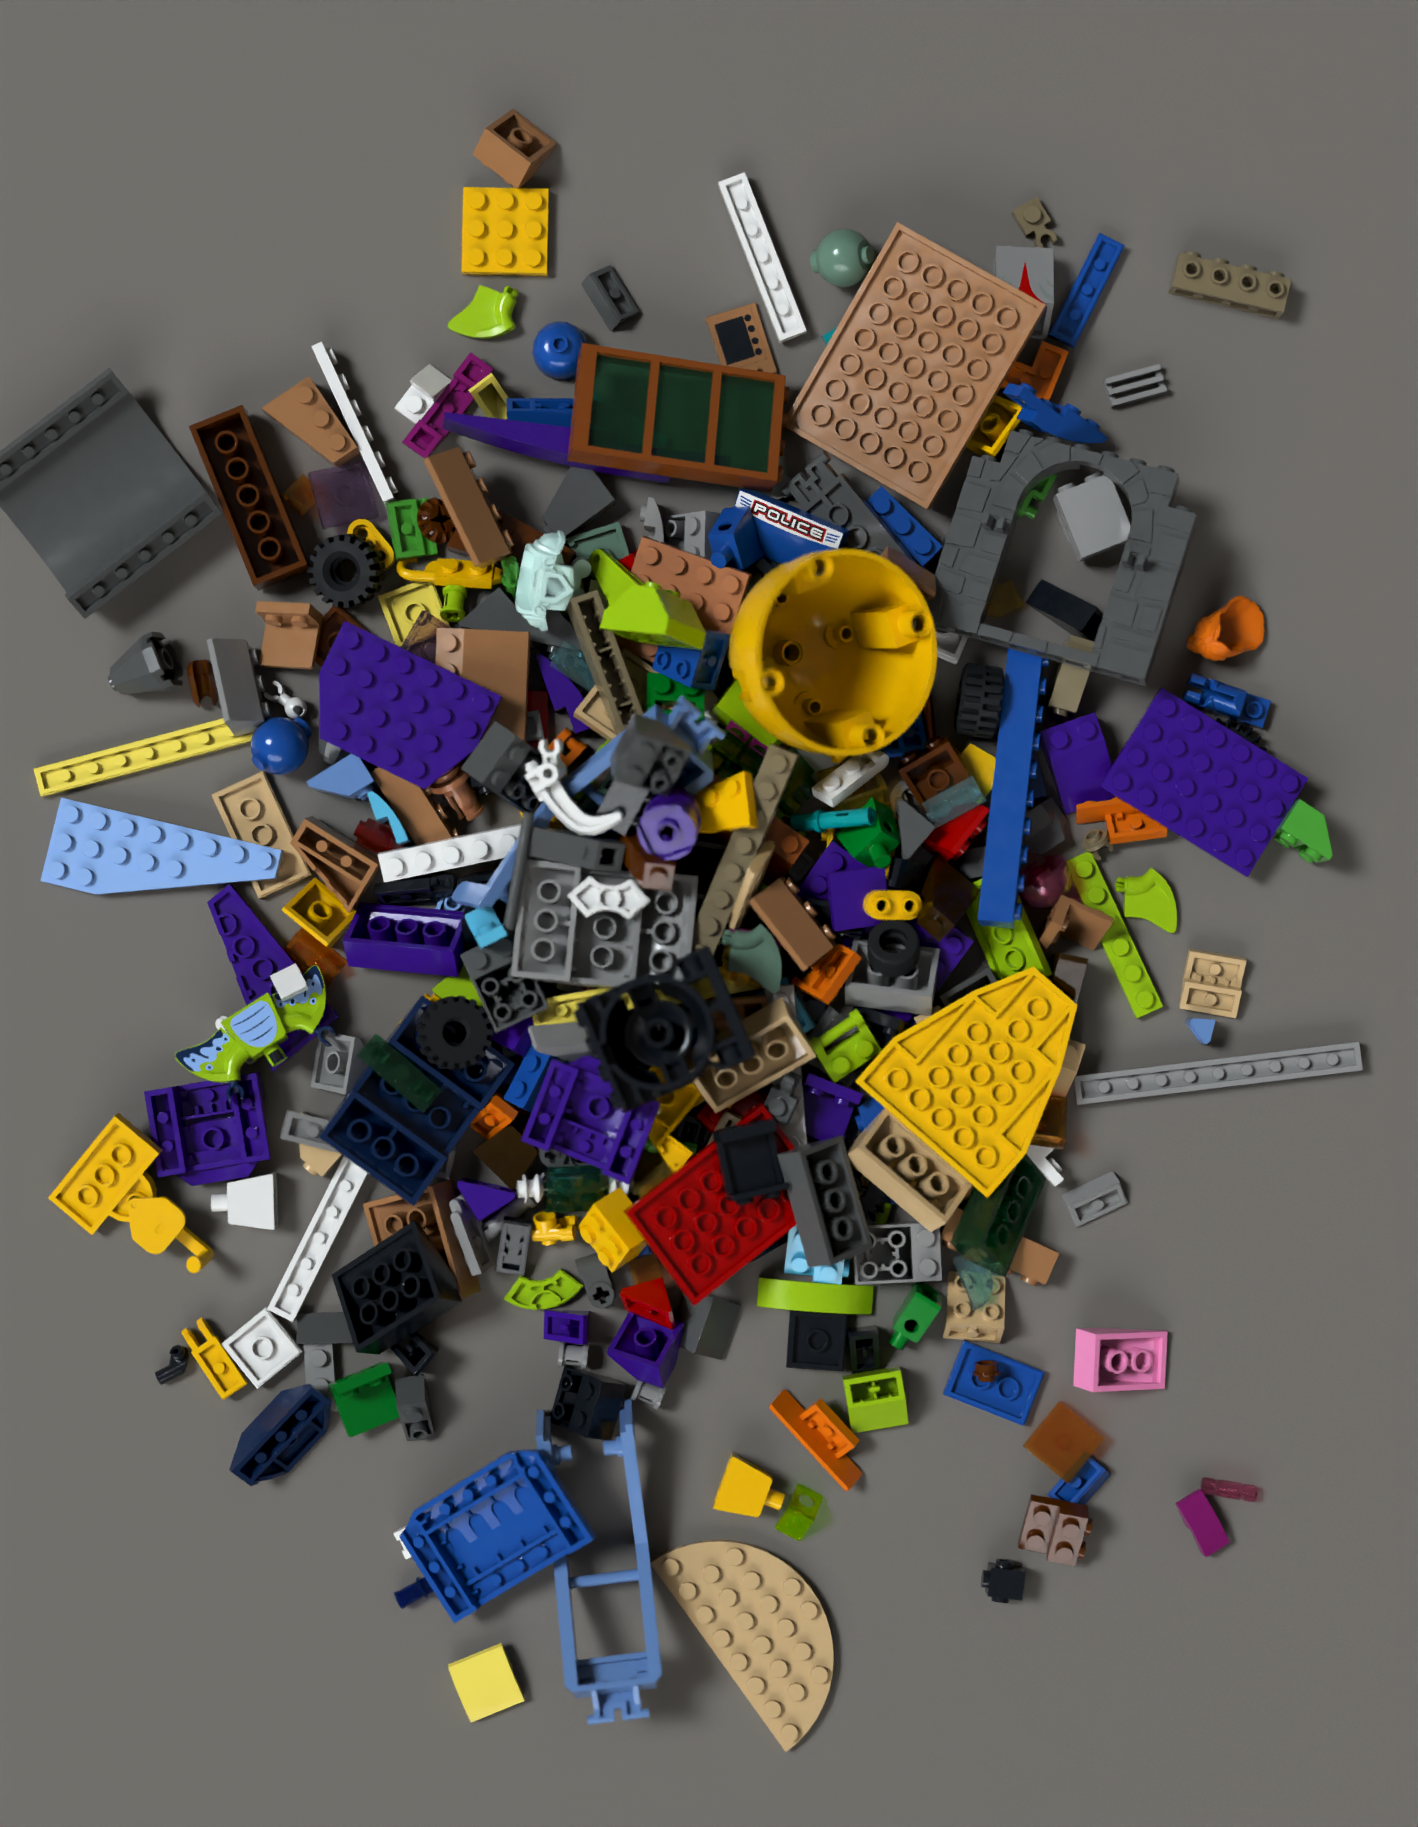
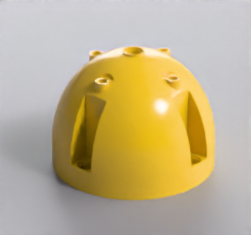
[729,549,937,756]

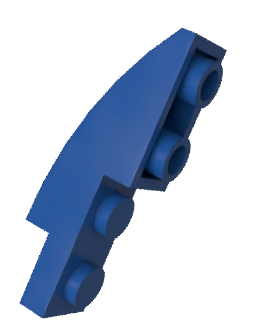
[1003,383,1108,443]

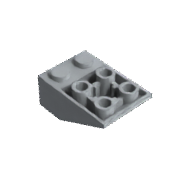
[854,1221,942,1285]

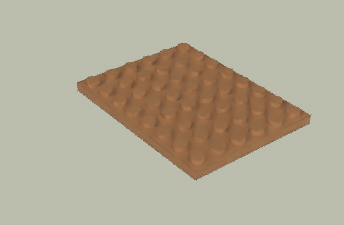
[785,222,1047,510]

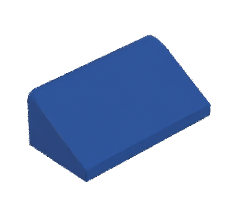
[1047,1452,1110,1505]

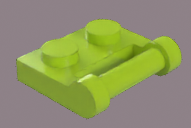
[809,1009,882,1083]

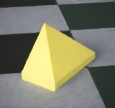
[468,373,508,420]

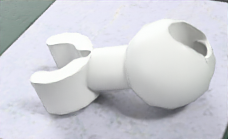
[264,681,307,719]

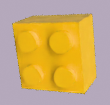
[577,1187,647,1273]

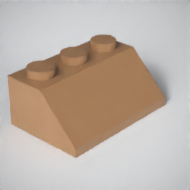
[749,876,836,971]

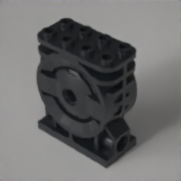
[573,945,757,1113]

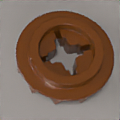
[417,497,456,543]

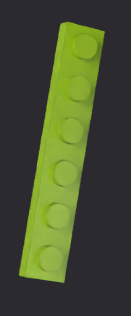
[1063,852,1163,1018]

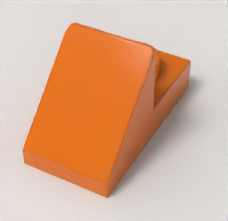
[469,1091,518,1140]

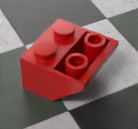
[921,797,990,862]

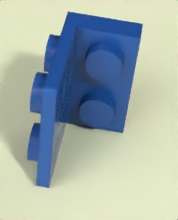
[652,629,730,690]

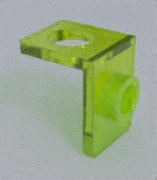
[775,1484,823,1541]

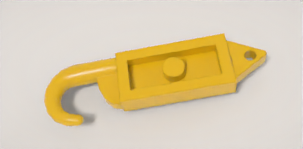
[396,558,503,589]

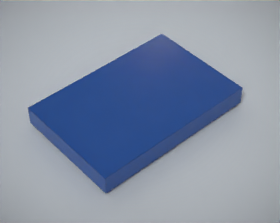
[943,1340,1045,1426]

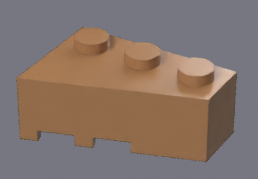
[262,376,361,469]
[290,816,381,913]

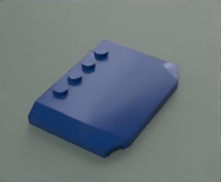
[400,1449,596,1623]

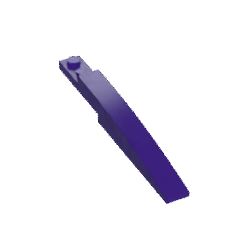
[442,412,731,483]

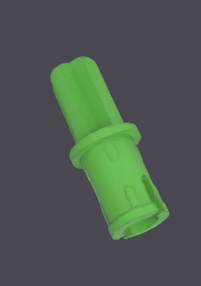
[501,555,520,602]

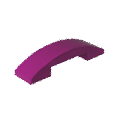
[402,352,494,459]

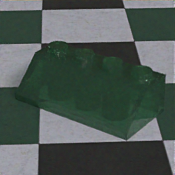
[950,1154,1046,1277]

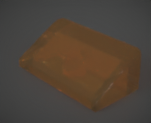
[285,927,348,989]

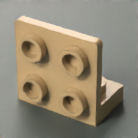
[942,1271,1006,1343]

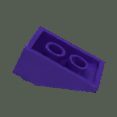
[1039,712,1115,815]

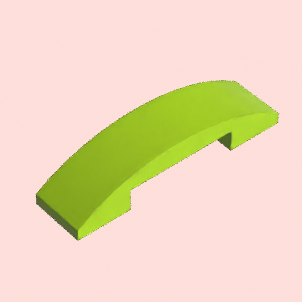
[757,1277,874,1314]

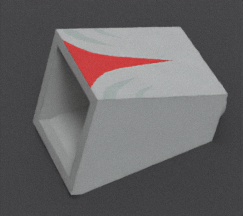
[993,245,1054,339]

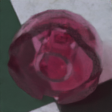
[1019,854,1072,909]

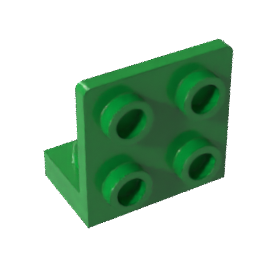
[328,1362,399,1437]

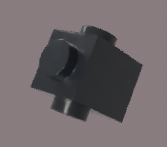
[981,1559,1026,1603]

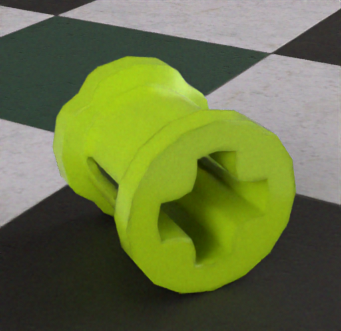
[440,585,468,622]

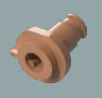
[429,760,484,821]

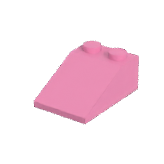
[1073,1328,1168,1392]

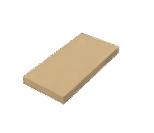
[211,771,312,899]

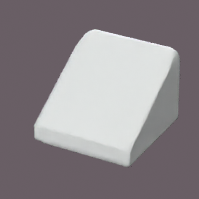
[270,963,309,1002]

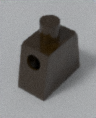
[473,1123,539,1190]

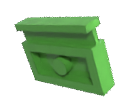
[386,497,438,560]

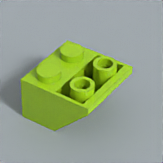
[842,1366,909,1433]

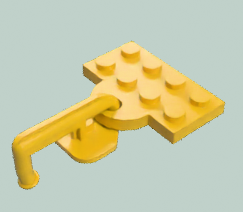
[48,1113,215,1273]

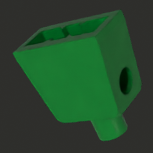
[835,797,900,868]
[889,1282,942,1350]

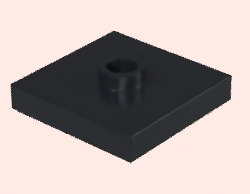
[786,1310,848,1372]

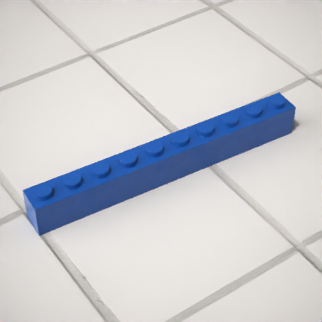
[978,648,1050,929]

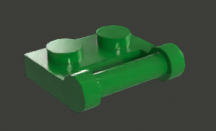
[645,673,705,722]

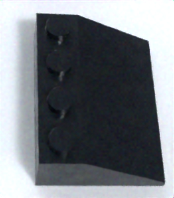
[332,1220,462,1355]

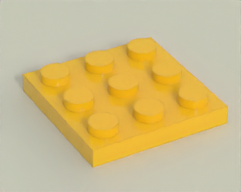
[461,187,549,276]

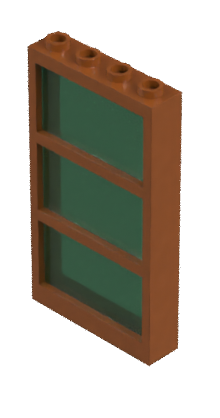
[567,343,789,492]

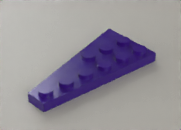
[207,884,340,1072]

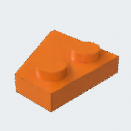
[790,943,862,1005]

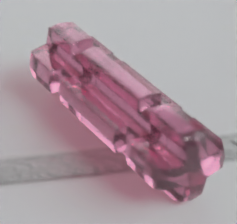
[1200,1477,1258,1502]

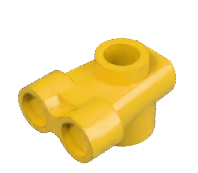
[531,1210,579,1246]

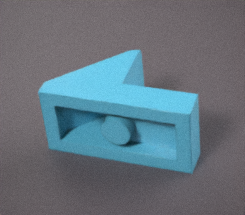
[465,906,507,948]

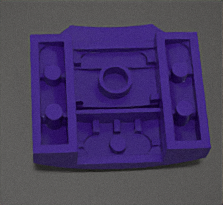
[521,1055,661,1185]
[144,1072,271,1186]

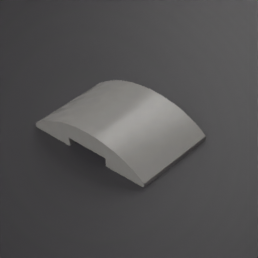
[511,860,698,992]

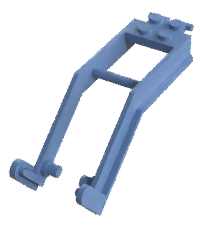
[452,695,726,910]
[536,1399,662,1725]

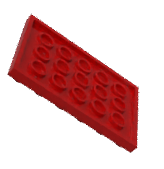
[623,1104,796,1306]

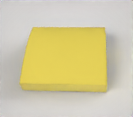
[448,1643,525,1723]

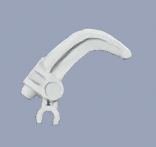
[524,739,624,835]

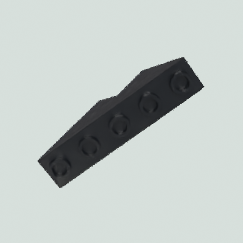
[1026,579,1103,642]

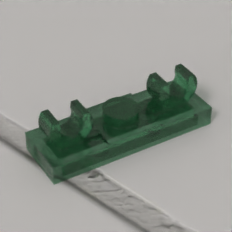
[356,1033,442,1113]

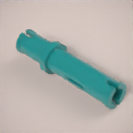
[790,807,876,833]

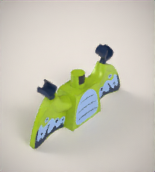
[175,965,338,1105]

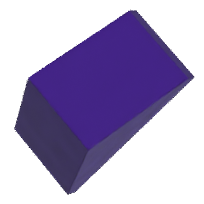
[543,1310,589,1345]

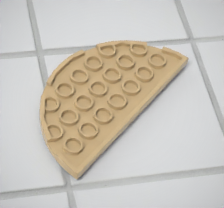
[650,1539,834,1752]

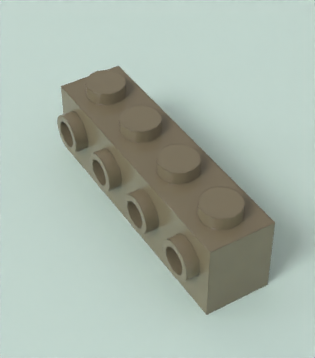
[1168,251,1292,319]

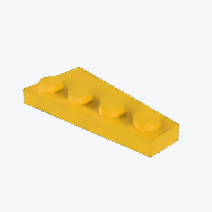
[694,771,758,834]

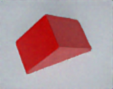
[620,1277,675,1330]

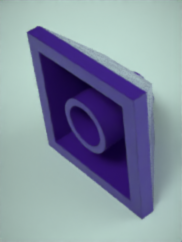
[606,1312,684,1388]

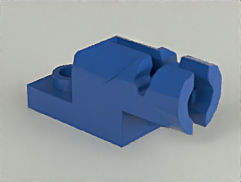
[1182,673,1271,729]

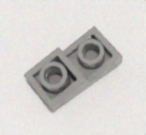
[639,497,664,543]

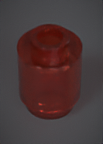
[353,818,396,854]

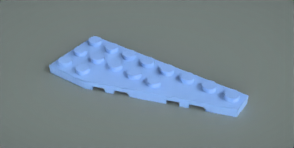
[40,798,284,895]

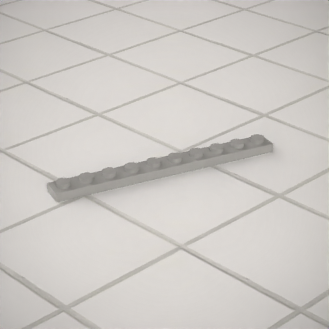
[1073,1042,1363,1105]

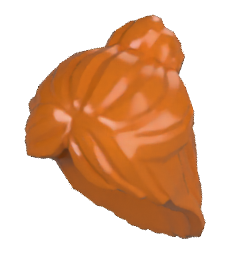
[1186,596,1265,661]

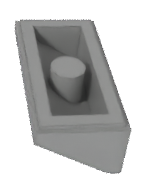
[1062,1172,1128,1227]

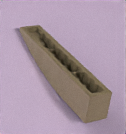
[566,590,643,735]

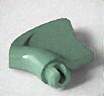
[722,924,782,993]

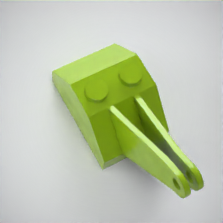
[589,549,706,650]

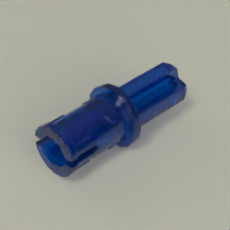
[394,1577,434,1609]

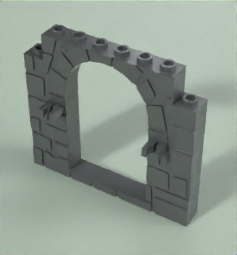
[926,429,1197,686]

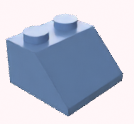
[306,754,378,801]

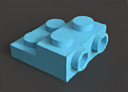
[784,1225,850,1285]

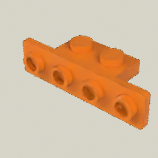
[1075,797,1167,845]
[769,1389,862,1491]

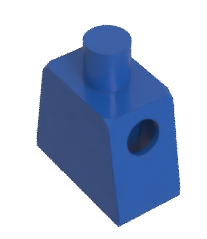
[708,506,764,570]

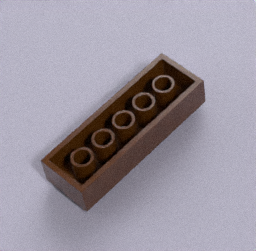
[189,405,310,591]

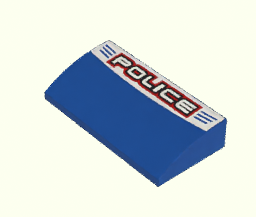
[734,488,850,564]

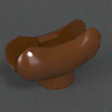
[187,659,219,707]

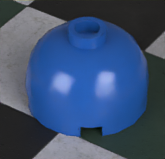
[532,321,588,381]

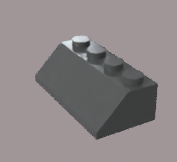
[777,1135,873,1267]

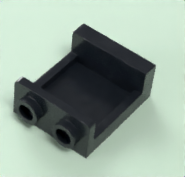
[712,1118,789,1205]

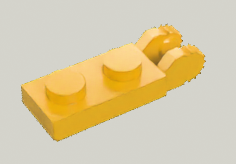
[181,1317,248,1400]

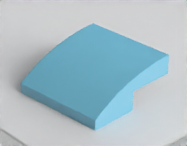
[367,791,414,847]

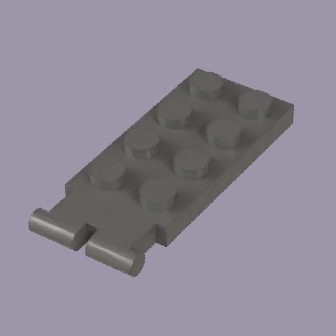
[781,451,916,563]

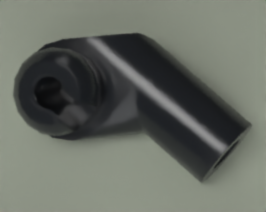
[155,1345,189,1385]

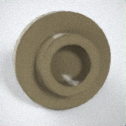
[1082,829,1113,861]

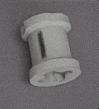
[557,1342,589,1370]
[630,1380,667,1410]

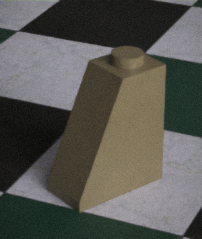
[1045,635,1094,718]

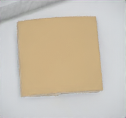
[1179,948,1247,1018]

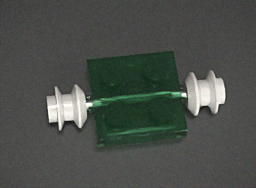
[517,1165,634,1213]

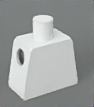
[211,1173,279,1230]

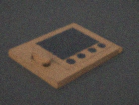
[705,302,777,388]

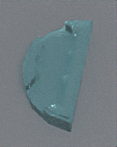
[953,1256,993,1311]

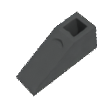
[528,826,626,873]

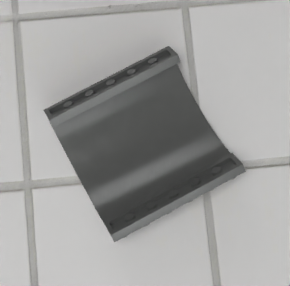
[0,368,223,619]

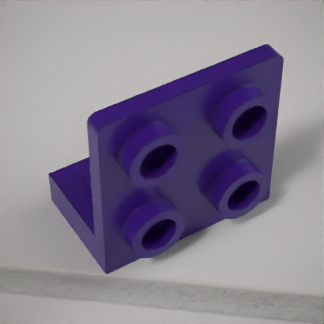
[802,1073,863,1140]

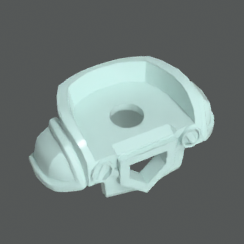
[515,530,591,632]

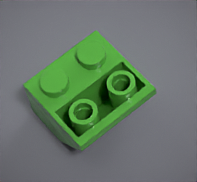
[1274,799,1333,864]

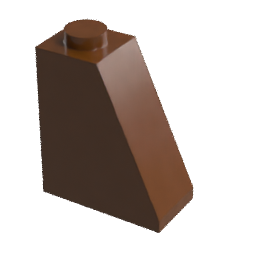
[617,826,675,891]

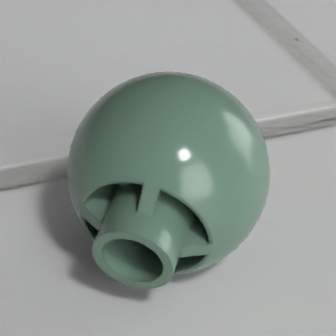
[810,229,875,287]

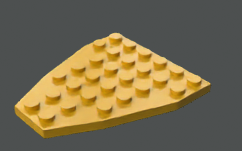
[854,967,1077,1198]

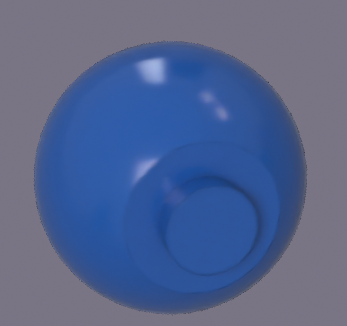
[251,717,312,775]

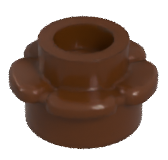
[972,1360,1001,1382]

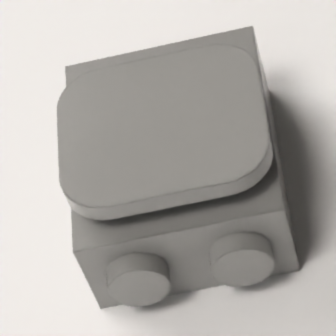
[1053,472,1131,562]

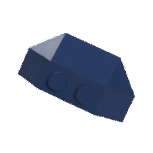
[230,1384,331,1486]

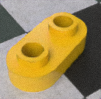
[347,519,395,571]
[863,890,922,920]

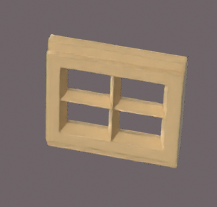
[728,840,775,930]

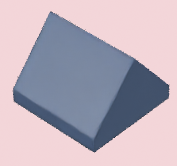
[1185,1018,1216,1044]

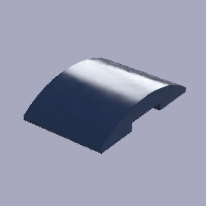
[318,995,515,1206]

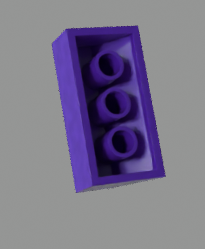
[343,902,466,977]

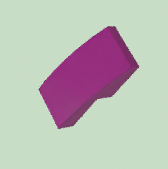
[1175,1489,1230,1557]

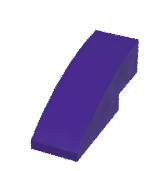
[536,654,593,736]

